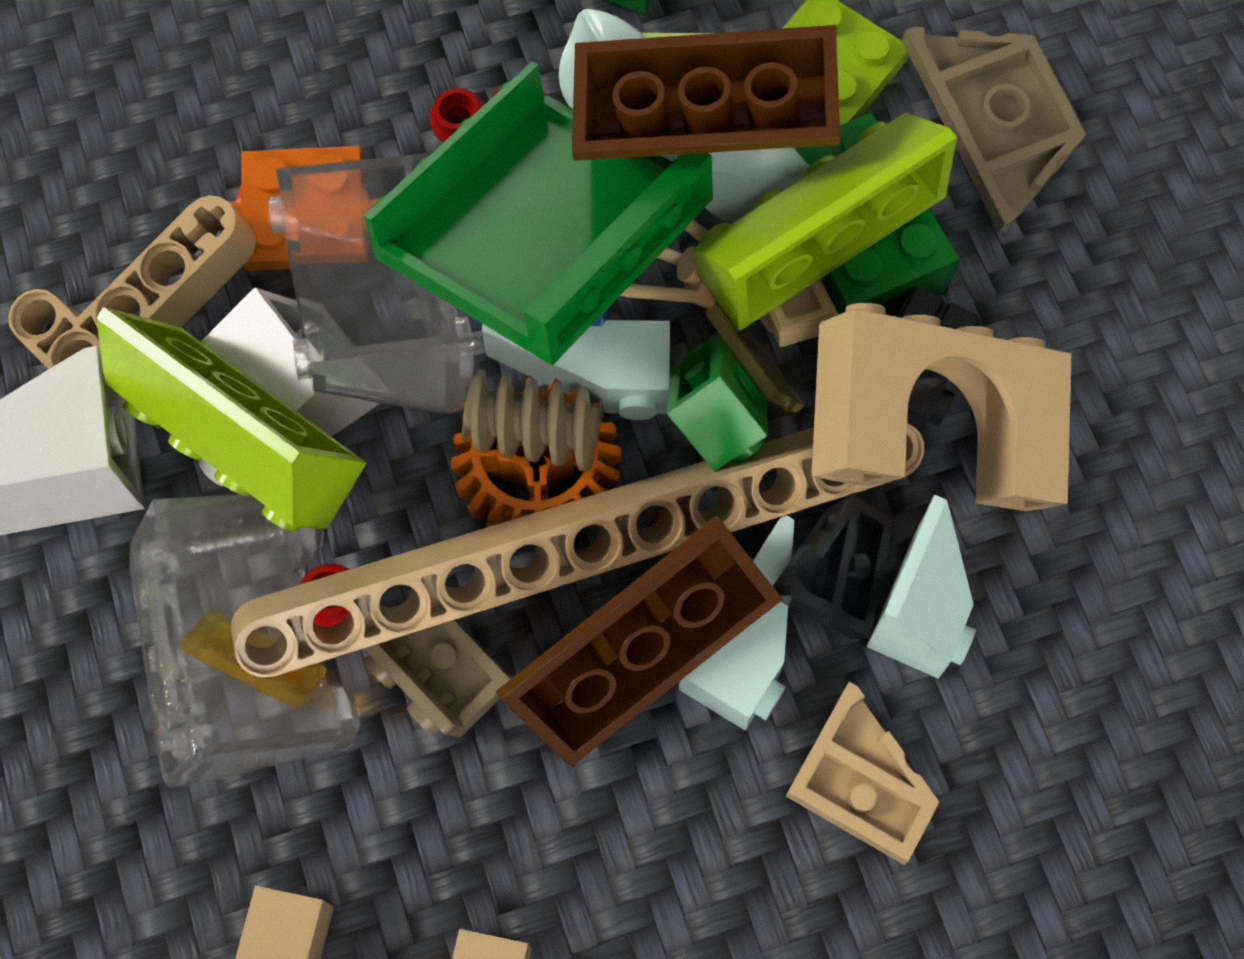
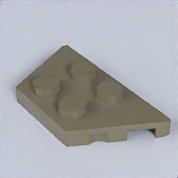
[902,26,1086,233]

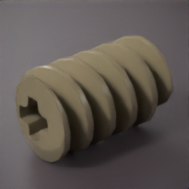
[462,369,603,471]

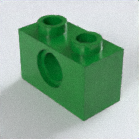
[667,330,768,471]

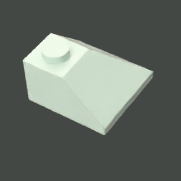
[867,495,976,679]

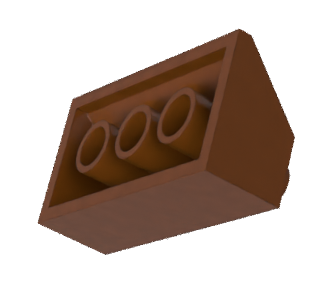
[572,25,840,161]
[495,516,783,767]

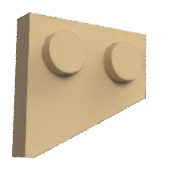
[786,682,939,865]

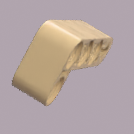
[8,195,256,369]

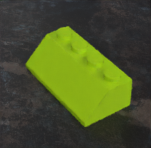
[693,112,957,331]
[96,307,367,532]

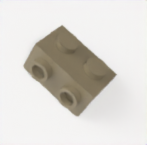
[363,619,513,738]

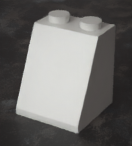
[198,288,387,486]
[0,346,144,535]

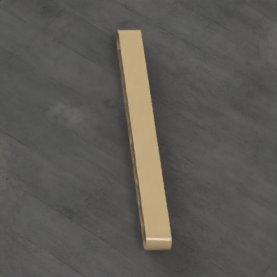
[231,423,924,678]

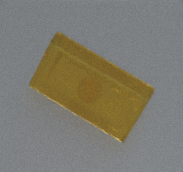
[180,612,327,712]

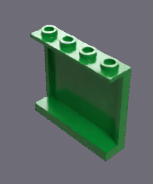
[364,61,713,366]

